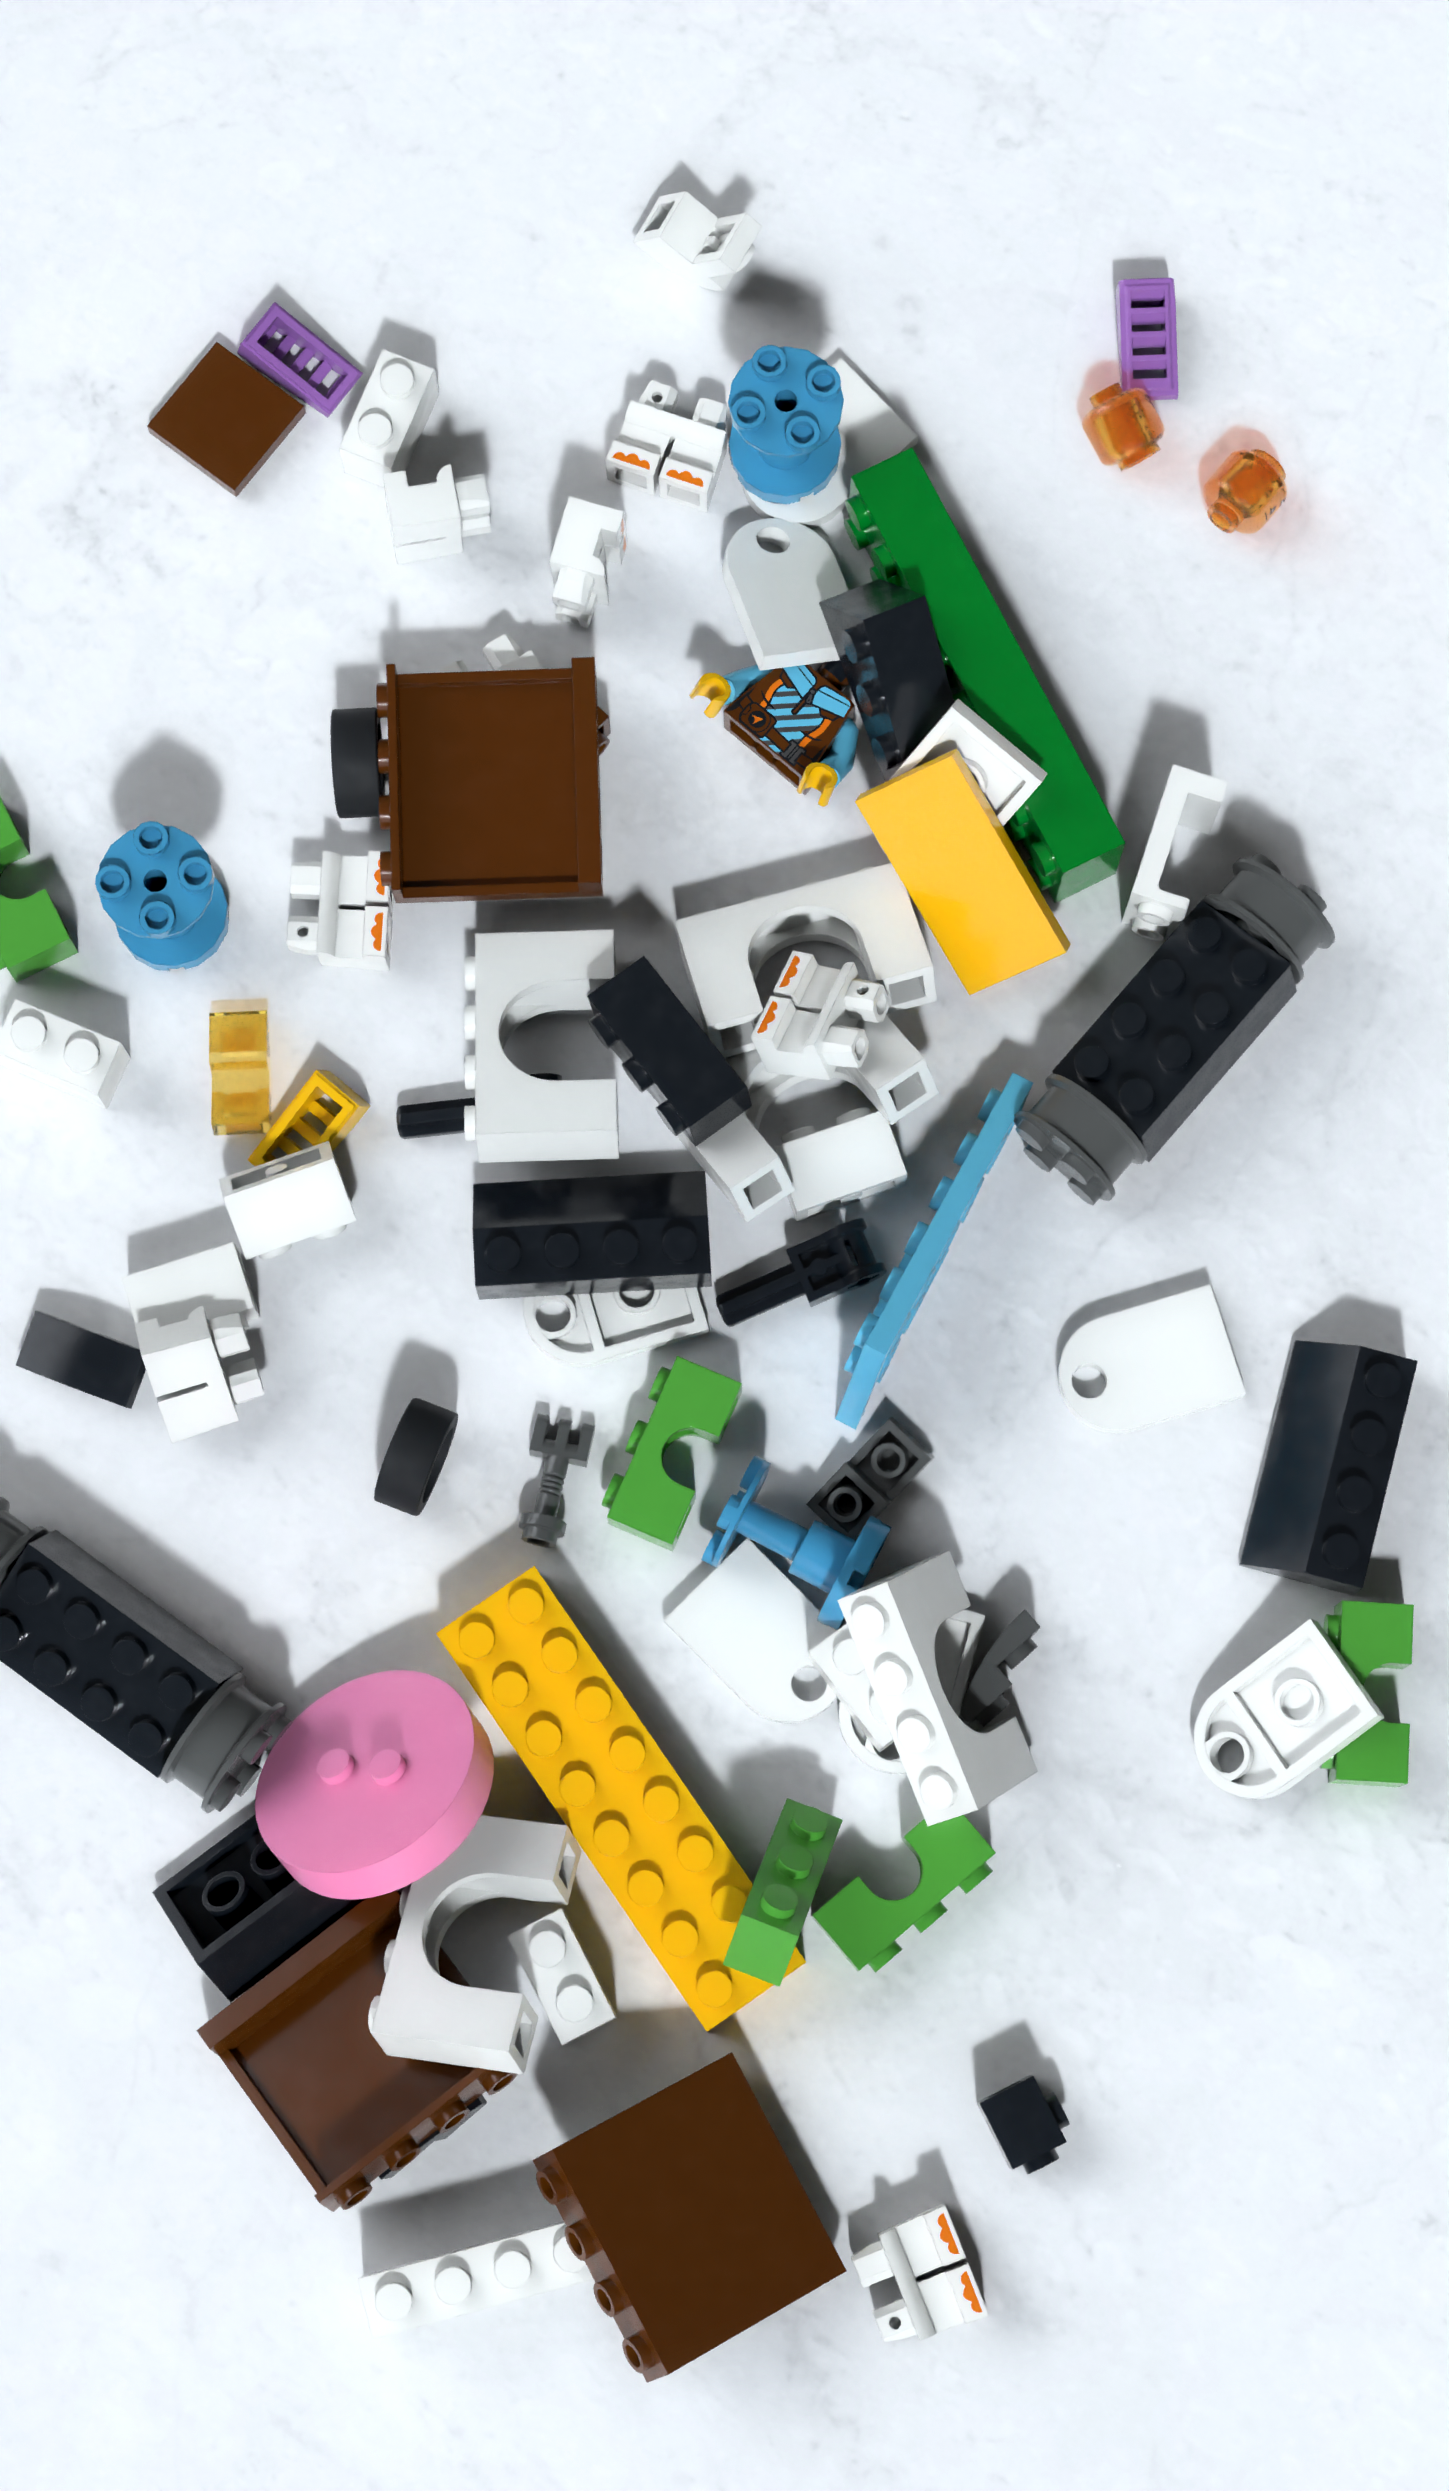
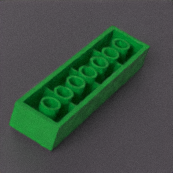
[844,447,1125,903]

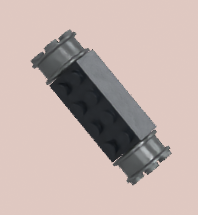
[1014,853,1335,1205]
[0,1497,292,1813]

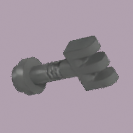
[518,1414,595,1548]

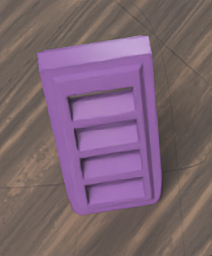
[1115,278,1178,402]
[237,302,363,418]

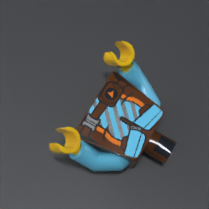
[689,660,859,807]

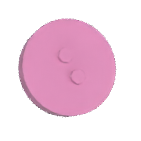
[255,1670,494,1900]

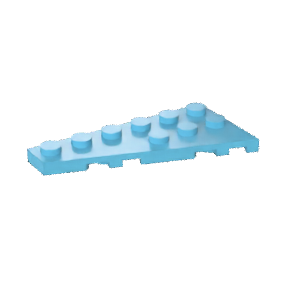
[835,1073,1033,1430]

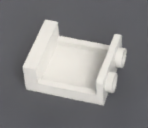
[1122,764,1229,941]

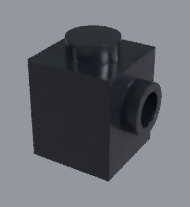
[976,2075,1070,2174]

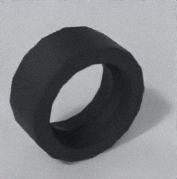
[330,707,385,818]
[374,1398,458,1516]

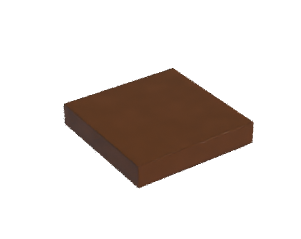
[147,342,306,497]

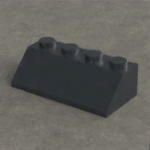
[472,1171,712,1300]
[1239,1340,1418,1596]
[152,1814,364,2003]

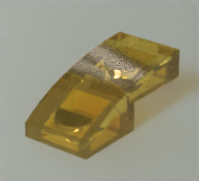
[209,1010,272,1136]

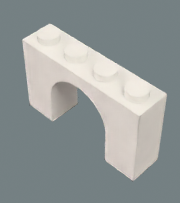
[675,863,937,1058]
[464,929,619,1163]
[677,1015,939,1223]
[837,1551,1038,1826]
[368,1815,582,2075]

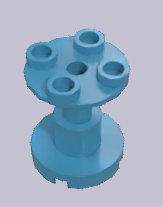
[728,345,844,504]
[95,821,229,971]
[701,1455,892,1630]

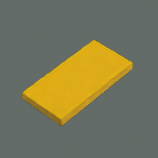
[855,748,1071,995]

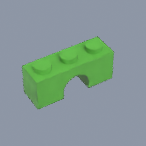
[0,797,79,982]
[602,1356,742,1551]
[1319,1600,1414,1787]
[723,1798,843,1987]
[811,1815,996,1973]

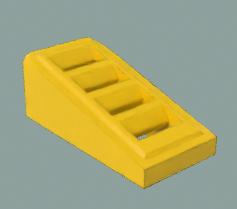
[247,1070,370,1166]

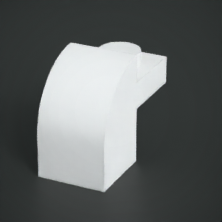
[633,191,762,291]

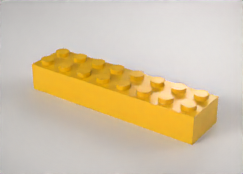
[436,1566,806,2032]

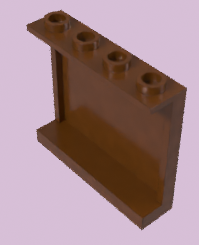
[376,657,603,903]
[196,1890,517,2212]
[533,2052,847,2383]

